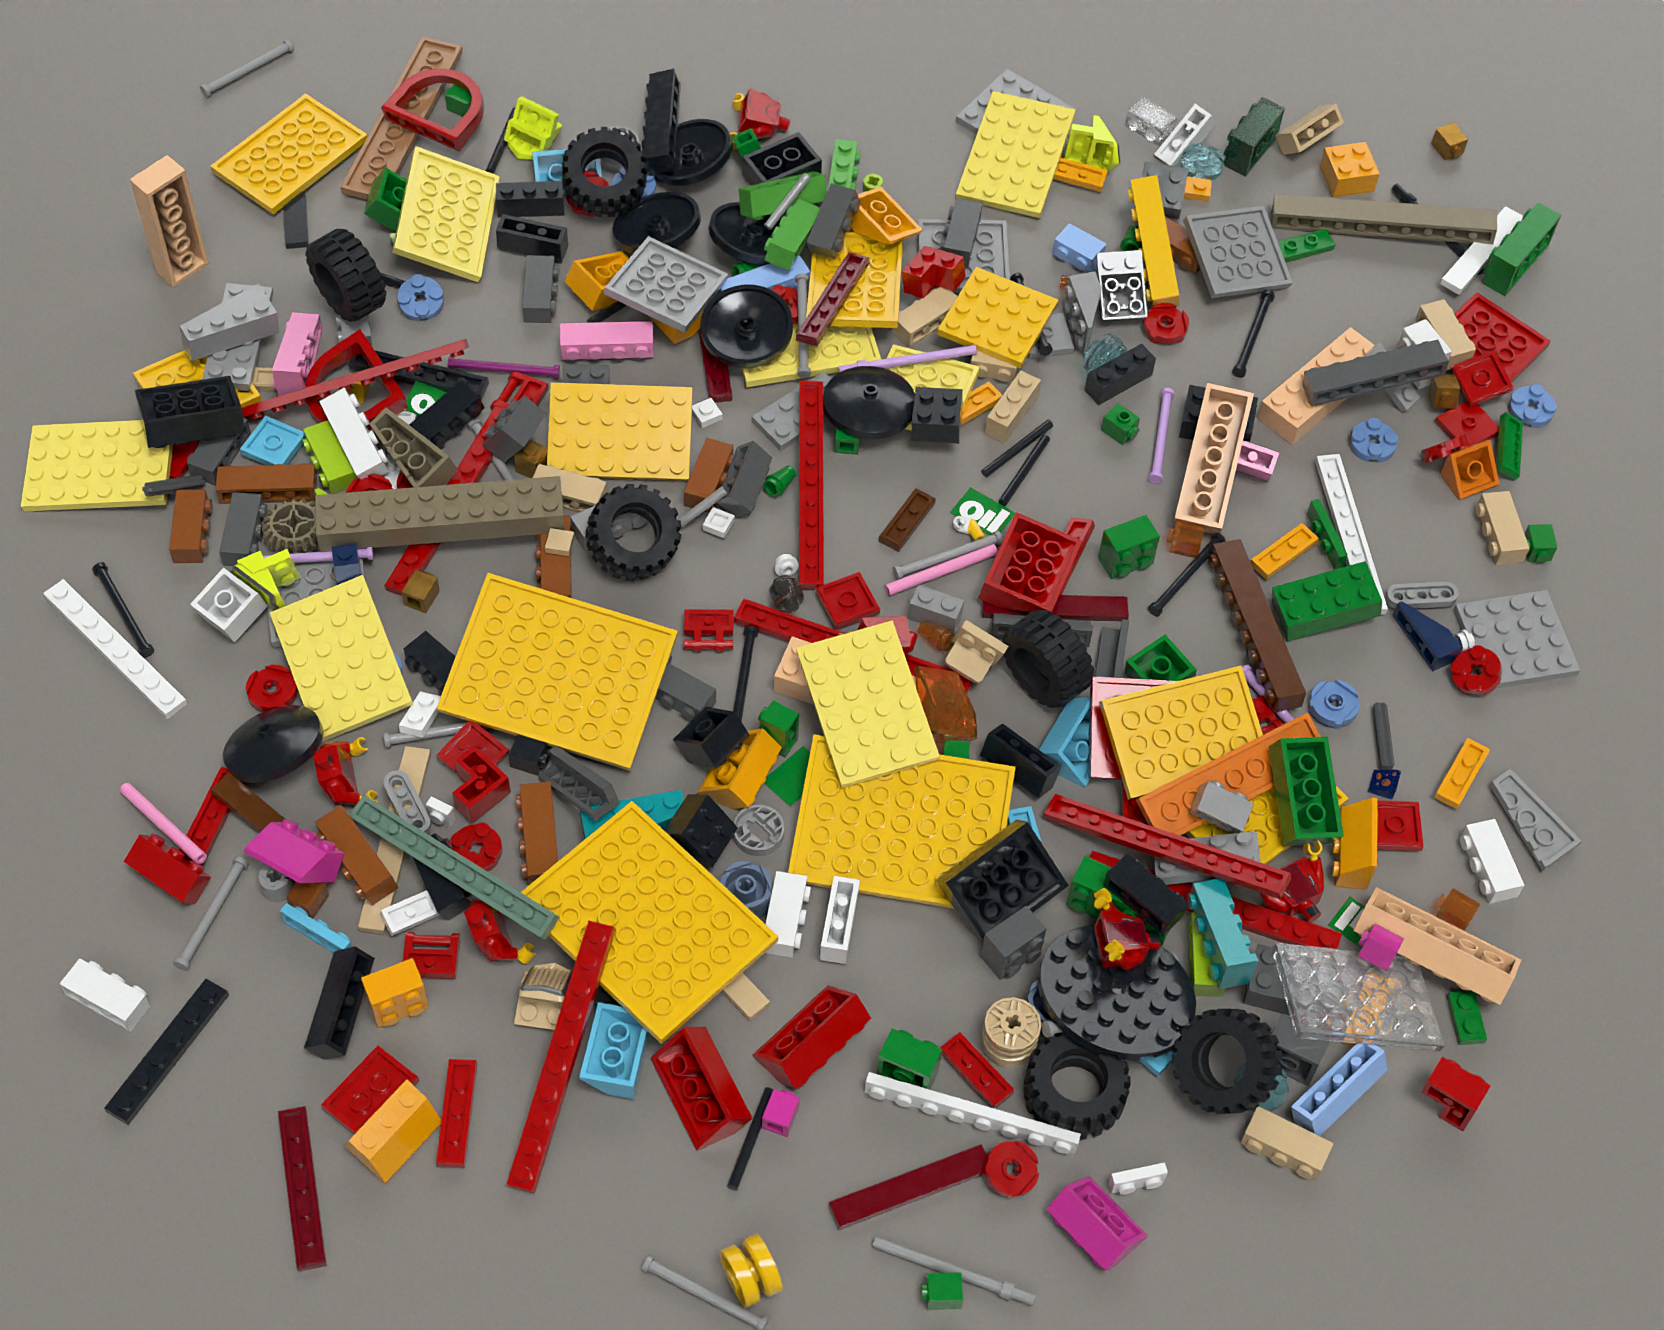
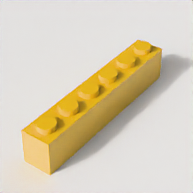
[1128,175,1180,306]

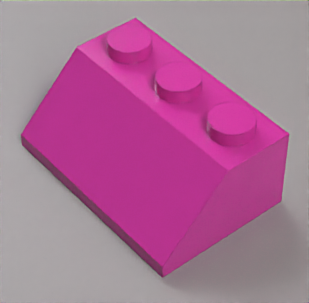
[244,819,344,883]
[1046,1176,1148,1271]

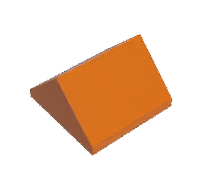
[1440,440,1500,499]

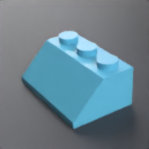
[532,148,602,194]
[1039,697,1090,787]
[579,1002,650,1100]

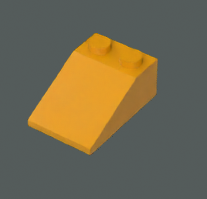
[851,187,923,245]
[564,251,629,311]

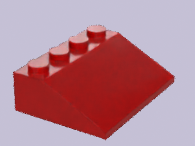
[978,512,1082,612]

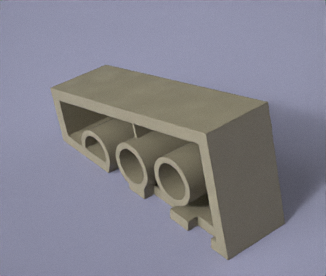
[369,408,458,488]

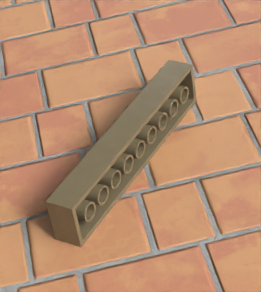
[315,476,565,552]

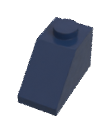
[331,543,362,585]

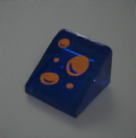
[1368,770,1401,799]

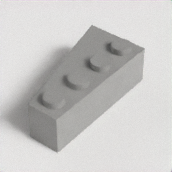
[180,283,279,361]

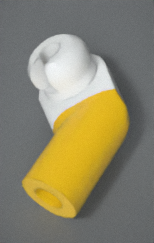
[953,516,985,541]

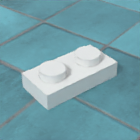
[399,691,441,738]
[380,890,440,937]
[1108,1162,1168,1195]

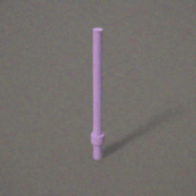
[839,345,977,372]

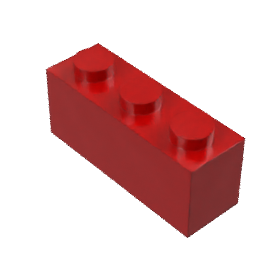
[123,833,211,904]

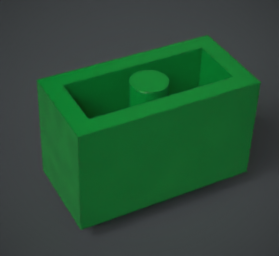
[758,700,799,758]

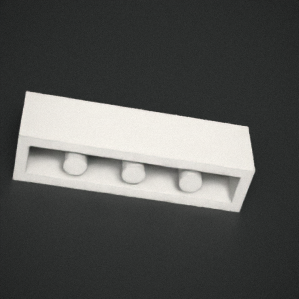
[319,388,389,479]

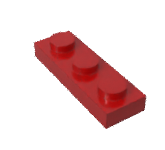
[940,1032,1015,1109]

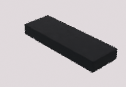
[283,192,309,249]

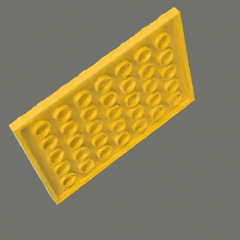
[436,573,678,771]
[788,734,1015,909]
[521,801,779,1044]

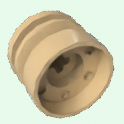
[981,997,1041,1068]

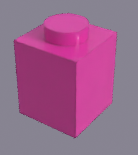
[1358,924,1404,971]
[762,1089,799,1138]

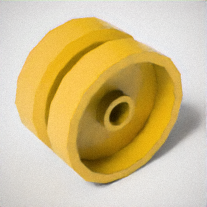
[719,1233,783,1308]

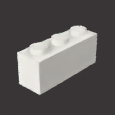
[1460,819,1525,904]
[765,871,811,958]
[820,876,860,964]
[60,958,150,1032]

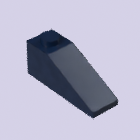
[1393,601,1463,672]

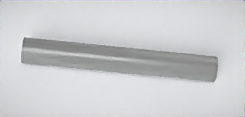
[764,173,811,230]
[677,486,728,528]

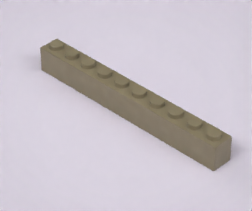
[1271,194,1497,245]

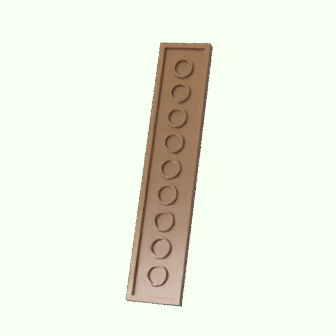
[340,36,463,200]

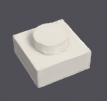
[692,398,722,428]
[703,507,735,538]
[426,796,456,827]

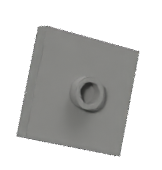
[1028,313,1074,358]

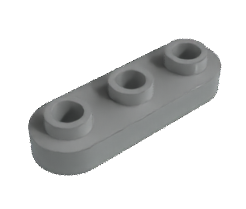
[1385,581,1459,609]
[383,770,431,834]

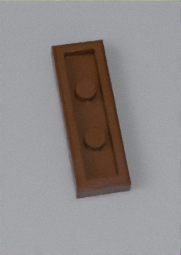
[878,488,936,552]
[211,772,285,833]

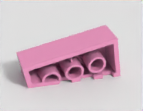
[272,312,323,396]

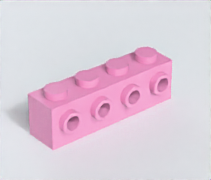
[560,321,654,360]

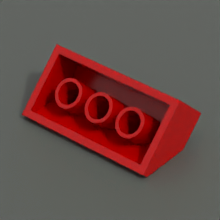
[753,985,872,1089]
[651,1027,753,1150]

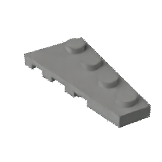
[1490,768,1582,872]

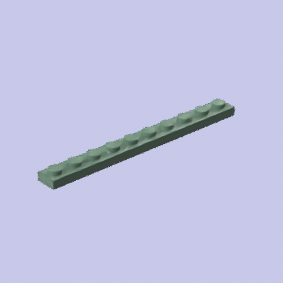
[349,794,560,940]

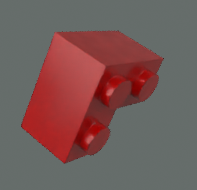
[901,246,966,299]
[452,745,511,823]
[1421,1057,1491,1132]

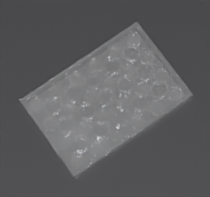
[1272,943,1445,1052]

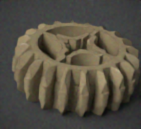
[262,497,319,554]

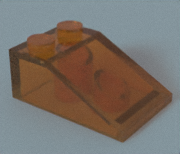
[915,666,977,744]

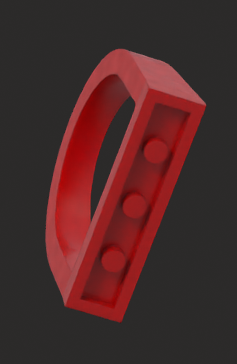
[381,68,484,152]
[305,329,408,430]

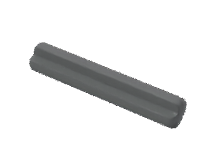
[142,474,205,497]
[1373,702,1395,770]

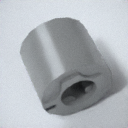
[258,865,294,902]

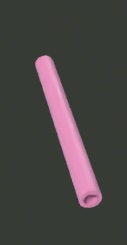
[885,544,998,596]
[120,783,207,864]

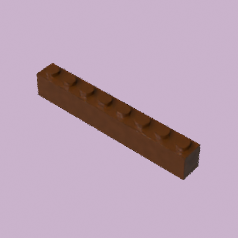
[1208,539,1306,712]

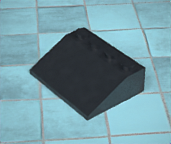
[135,376,245,448]
[935,820,1069,943]

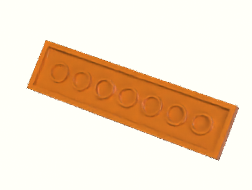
[1136,712,1321,836]

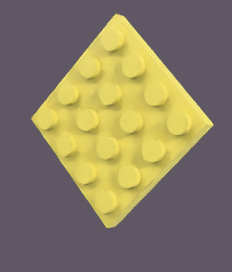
[885,344,980,431]

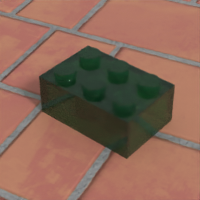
[1223,97,1285,177]

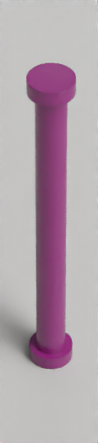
[448,356,560,379]

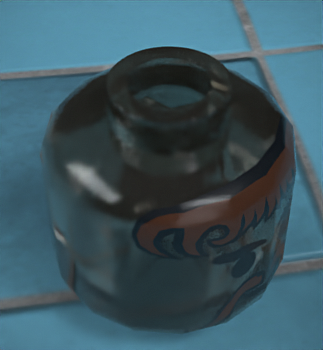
[769,575,804,613]

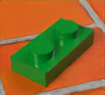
[1447,991,1487,1045]

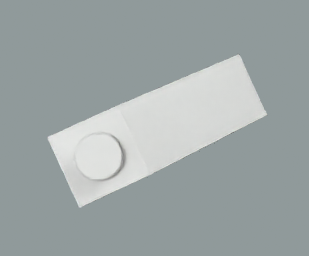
[1154,104,1216,166]

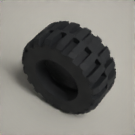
[562,127,647,217]
[305,228,387,322]
[585,484,682,581]
[1002,610,1094,708]
[1172,1008,1283,1114]
[1023,1032,1131,1140]

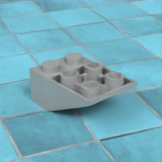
[1092,250,1148,321]
[1062,272,1102,357]

